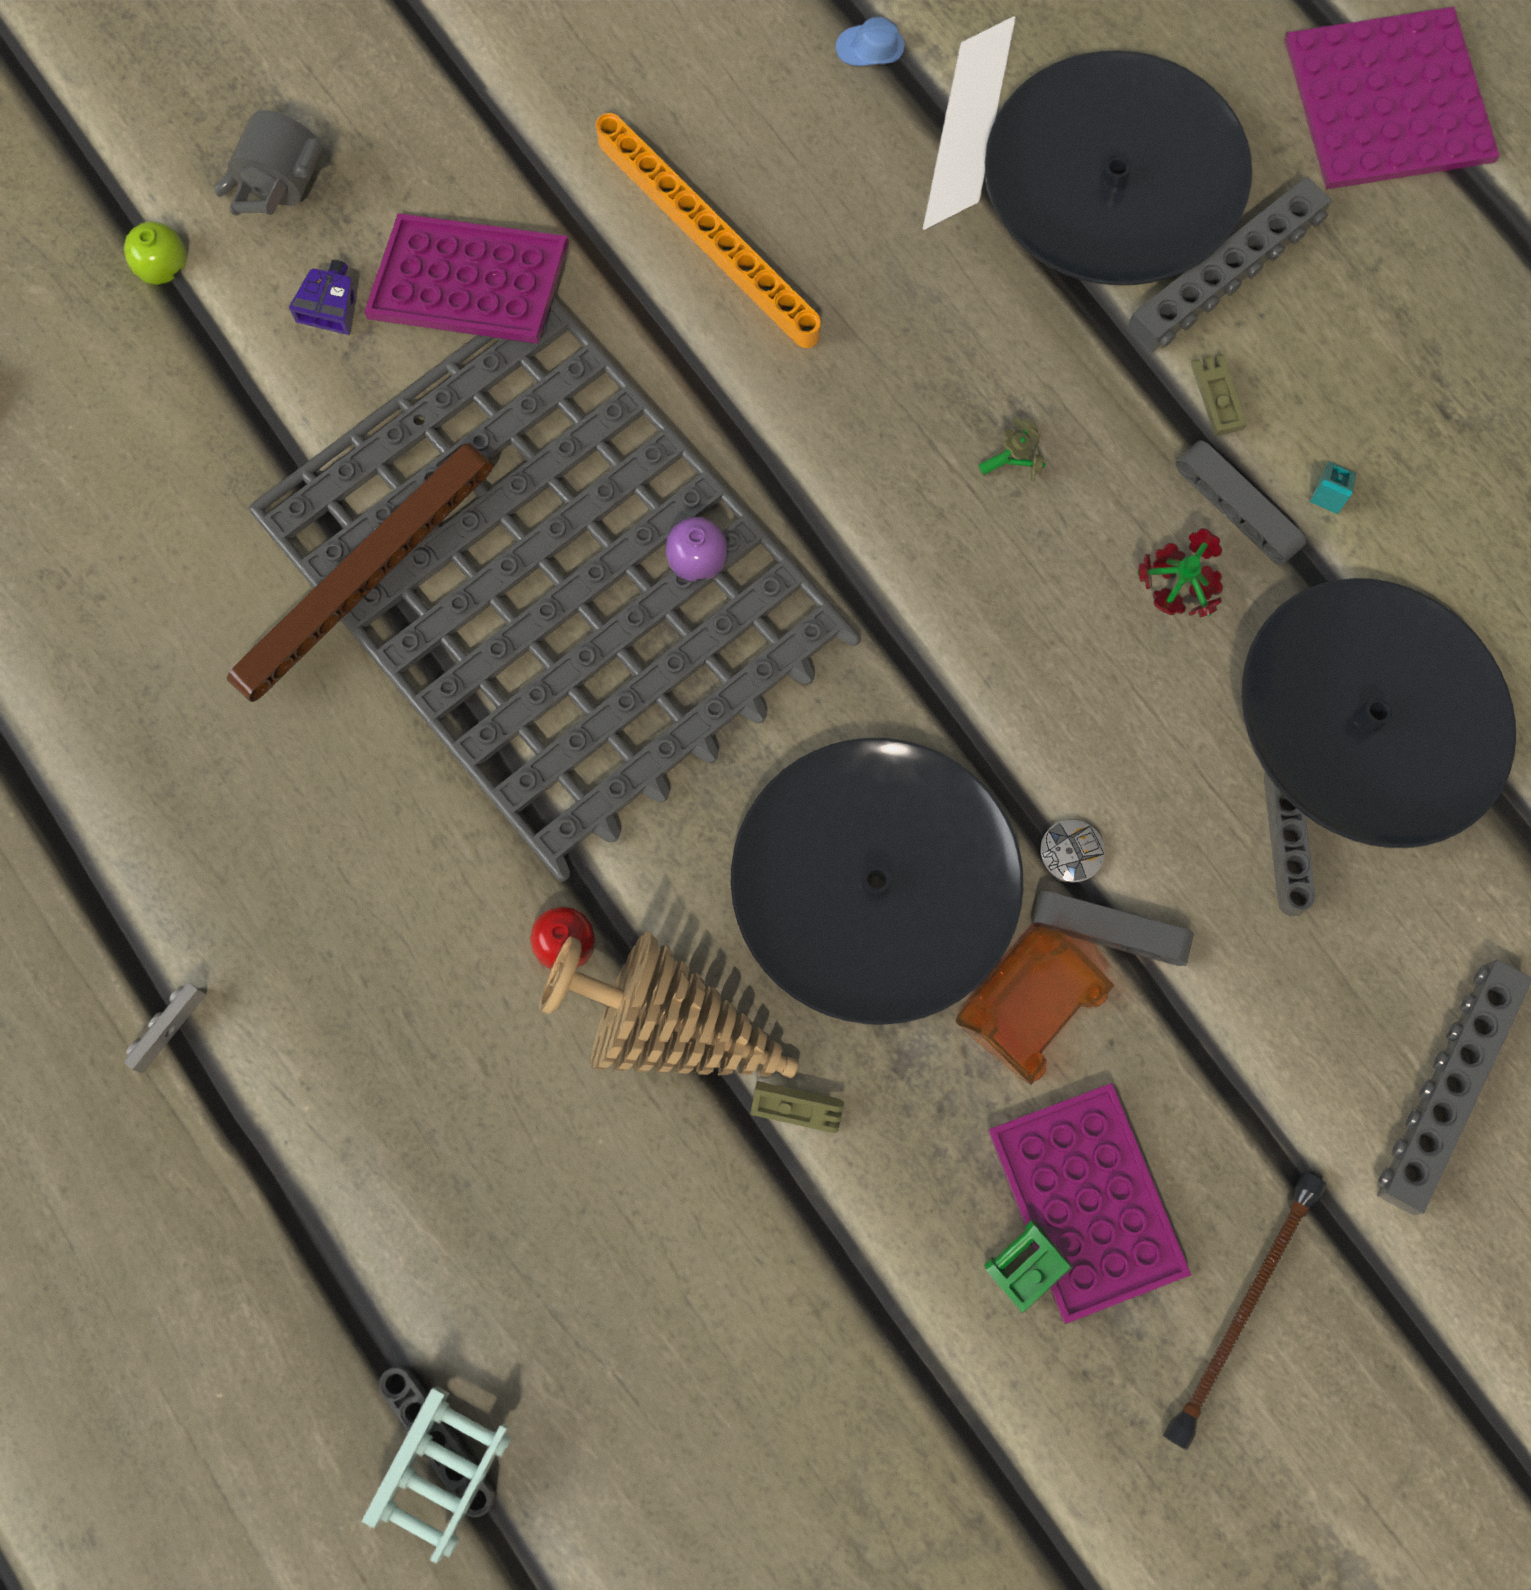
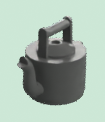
[214,110,321,215]

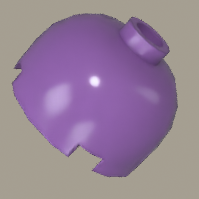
[666,517,728,581]

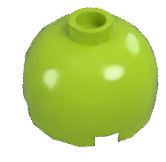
[124,221,188,284]

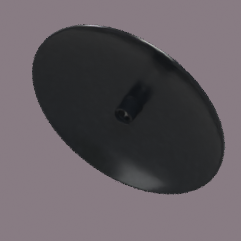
[985,51,1252,286]
[1241,578,1516,848]
[730,738,1023,1025]

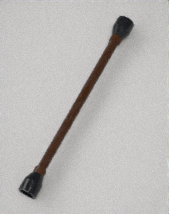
[1162,1172,1328,1451]

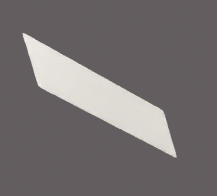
[923,17,1015,230]

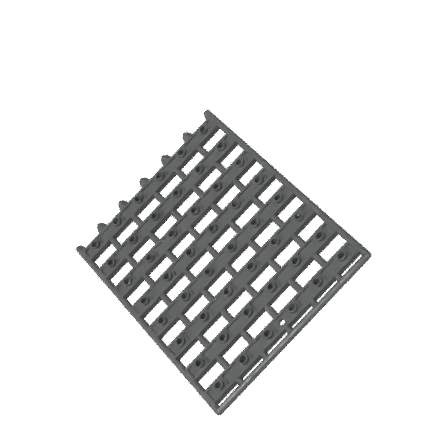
[249,297,861,882]

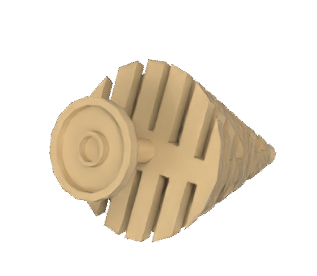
[539,931,799,1078]

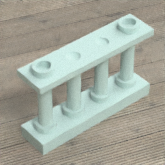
[361,1387,511,1563]

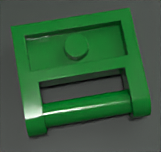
[984,1219,1074,1313]

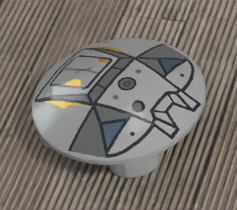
[1041,820,1105,883]

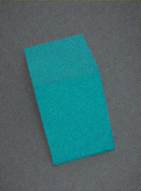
[1310,461,1357,514]

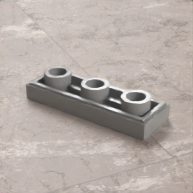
[124,983,206,1073]

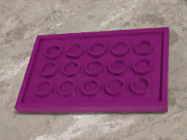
[364,213,569,344]
[987,1083,1191,1324]

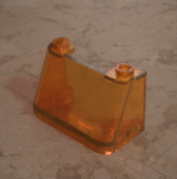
[956,927,1115,1085]

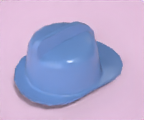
[835,17,905,66]

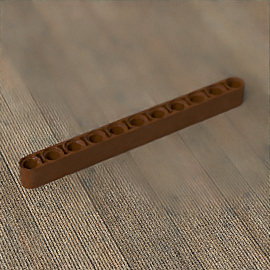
[227,443,493,702]

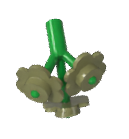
[979,417,1046,481]

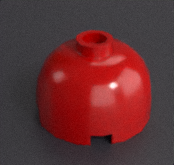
[530,906,596,970]

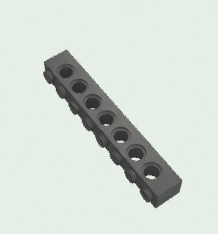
[1127,176,1332,353]
[1377,960,1531,1215]

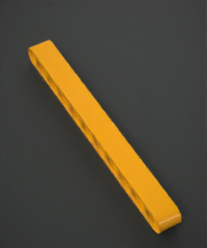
[596,113,821,348]

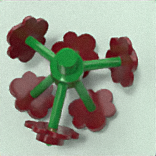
[1137,528,1223,618]

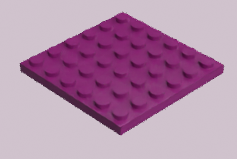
[1284,7,1500,190]

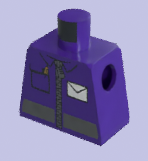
[289,259,357,335]

